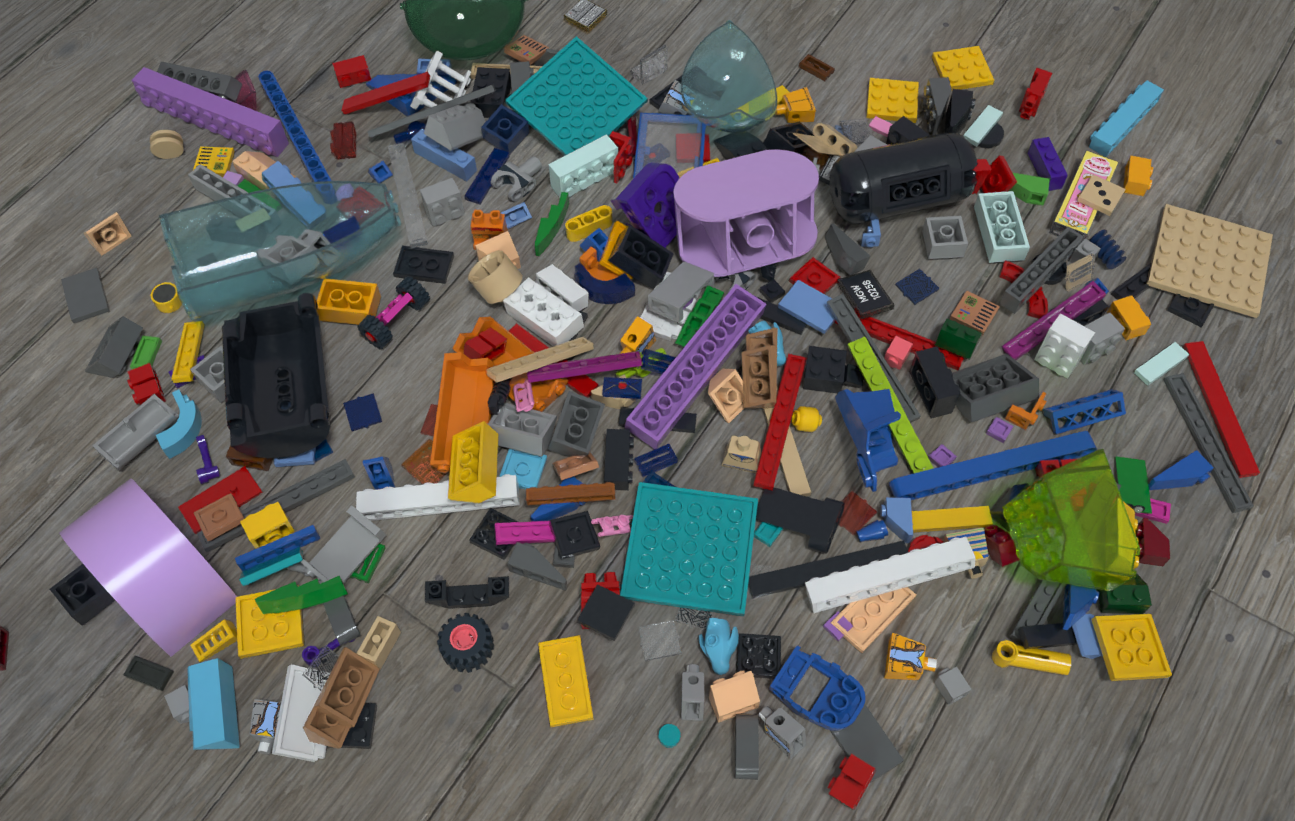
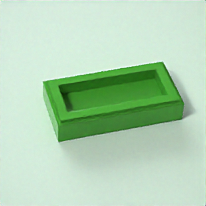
[130,336,162,369]

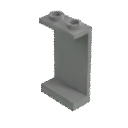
[648,261,714,322]
[301,505,386,584]

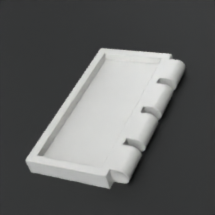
[640,272,702,341]
[272,664,330,762]

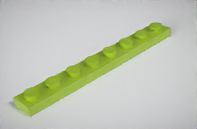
[848,336,934,474]

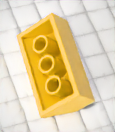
[448,421,498,503]

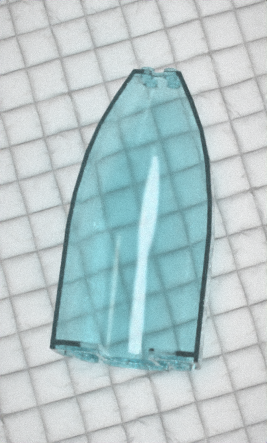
[159,181,401,320]

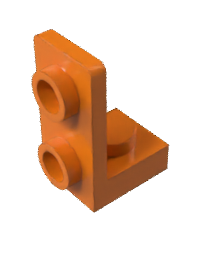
[579,247,619,288]
[1005,392,1047,430]

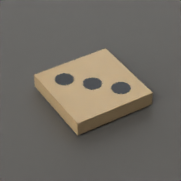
[1077,174,1126,216]

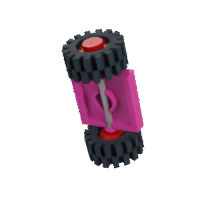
[357,276,430,349]

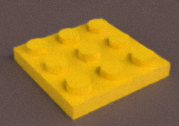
[932,46,994,91]
[866,78,919,123]
[235,585,304,659]
[1091,614,1172,681]

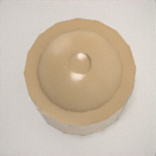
[468,250,523,304]

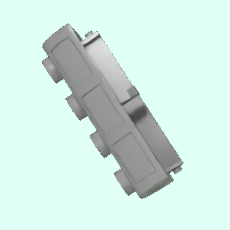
[93,394,179,471]

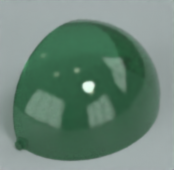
[400,0,528,60]

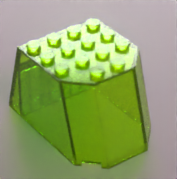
[1002,449,1140,591]

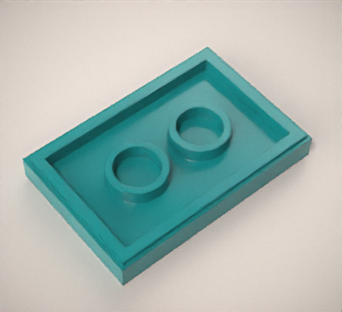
[239,546,303,586]

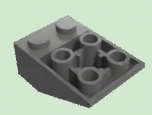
[921,77,952,136]

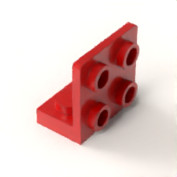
[610,131,633,183]

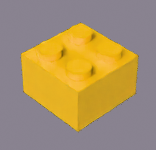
[240,502,296,549]

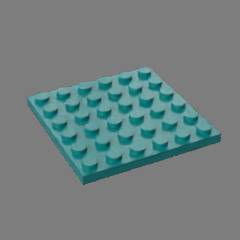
[505,36,648,156]
[620,482,758,616]

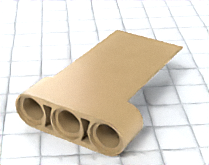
[793,123,857,156]

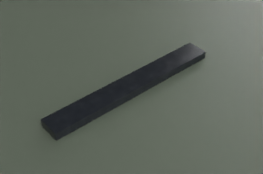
[748,540,908,598]

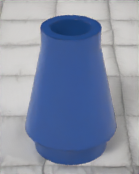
[856,520,888,543]

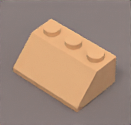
[232,151,296,198]

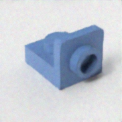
[861,219,881,247]

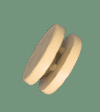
[150,130,184,159]

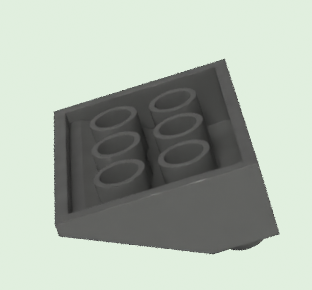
[952,354,1039,422]

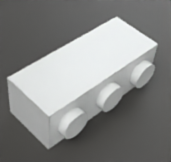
[536,264,589,312]

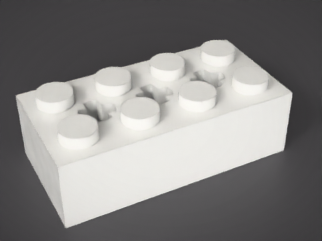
[503,277,584,346]

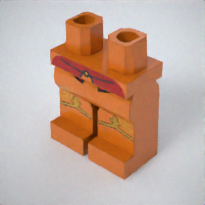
[471,209,508,250]

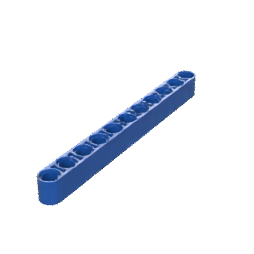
[258,71,336,203]
[889,431,1097,500]

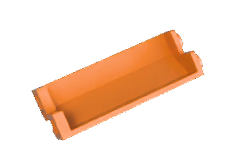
[452,316,569,412]
[430,352,496,473]

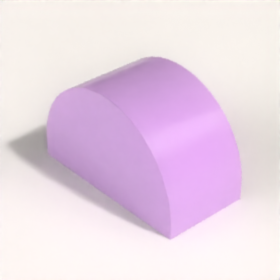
[59,478,237,657]

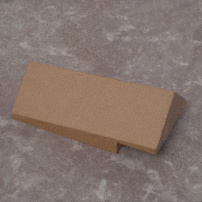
[742,328,778,409]
[303,647,380,749]

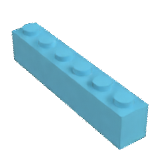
[1089,80,1164,157]

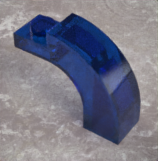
[574,263,635,304]

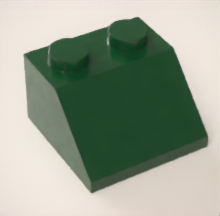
[935,319,982,360]
[1095,573,1152,614]

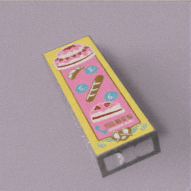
[1049,150,1119,245]

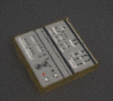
[564,0,607,32]

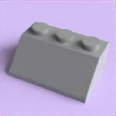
[488,403,557,457]

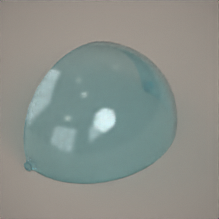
[681,20,777,133]

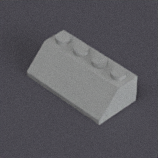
[424,102,485,151]

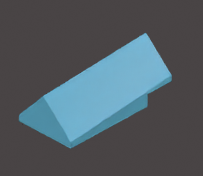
[187,658,240,750]

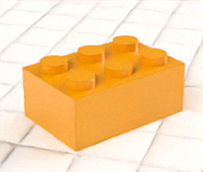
[317,278,381,325]

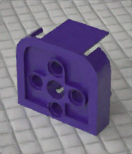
[611,162,680,247]

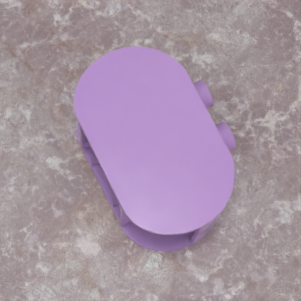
[674,150,819,277]

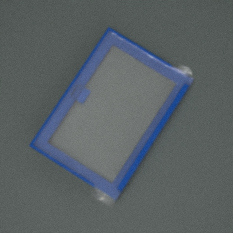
[633,111,706,179]

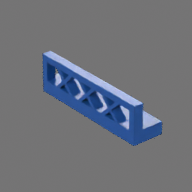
[1043,389,1126,434]

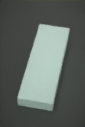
[963,105,1003,147]
[1134,342,1189,386]

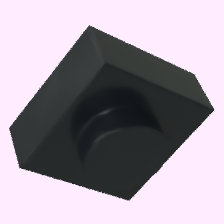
[759,279,785,303]
[844,364,864,388]

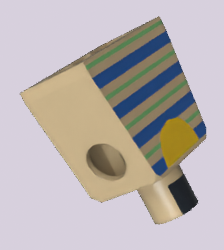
[943,527,989,579]

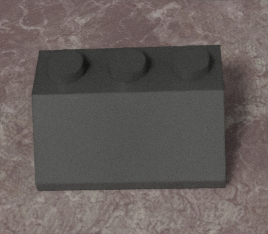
[85,316,143,378]
[548,391,605,456]

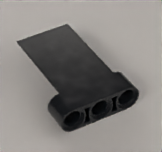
[756,487,845,554]

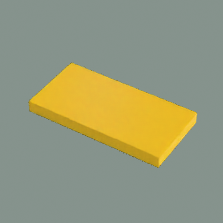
[538,635,594,727]

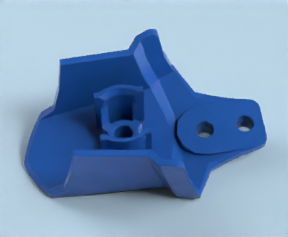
[835,389,901,492]

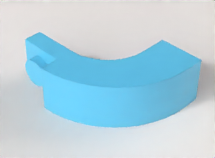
[156,389,202,459]

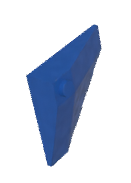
[366,74,457,116]

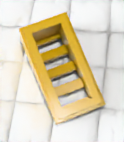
[190,619,237,662]

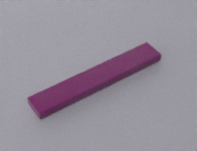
[1002,281,1106,360]
[527,351,642,383]

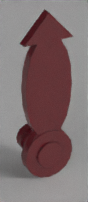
[628,114,637,156]

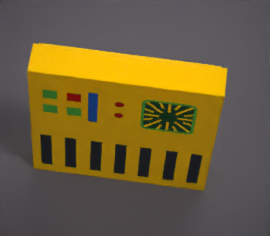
[193,146,235,177]

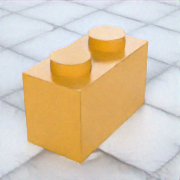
[1123,155,1153,196]
[1107,295,1151,340]

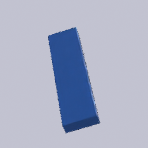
[235,525,321,571]

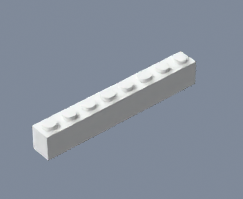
[356,474,520,521]
[805,537,976,613]

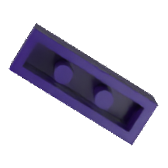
[1027,137,1068,191]

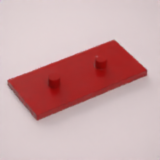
[178,466,263,535]

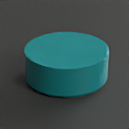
[659,724,681,748]

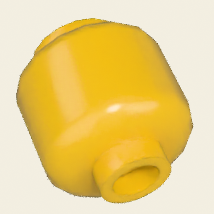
[792,406,822,432]

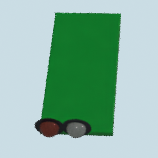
[1115,456,1152,514]

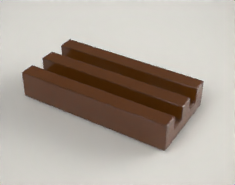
[799,54,835,81]

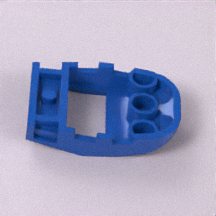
[769,646,865,731]

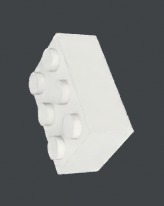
[1034,313,1095,379]

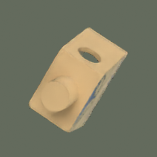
[722,436,762,473]

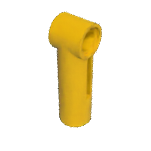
[992,640,1071,675]

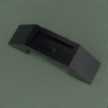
[425,576,509,609]

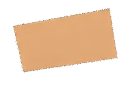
[831,587,917,653]

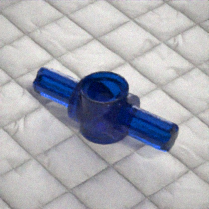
[394,121,426,144]

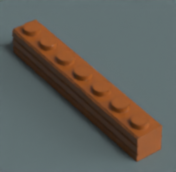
[526,482,615,505]

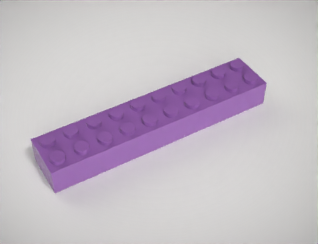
[132,67,289,157]
[625,284,766,450]

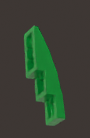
[534,192,569,256]
[675,285,724,348]
[255,576,348,614]

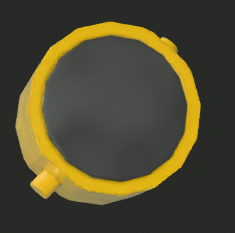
[150,282,183,313]

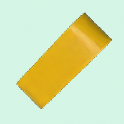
[565,205,613,242]

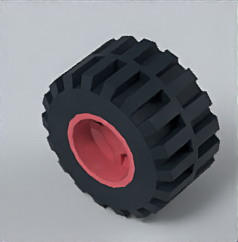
[437,613,494,673]

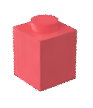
[884,336,913,370]

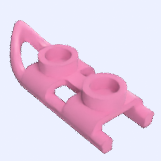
[513,379,534,412]
[591,514,633,537]

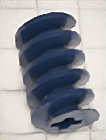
[1089,229,1126,269]

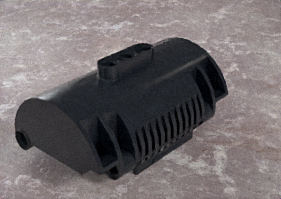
[222,293,331,458]

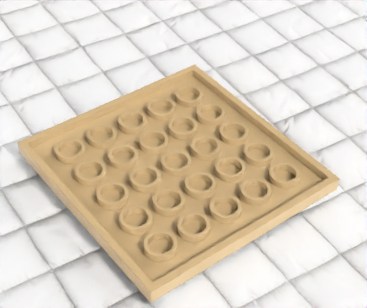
[1147,204,1273,318]

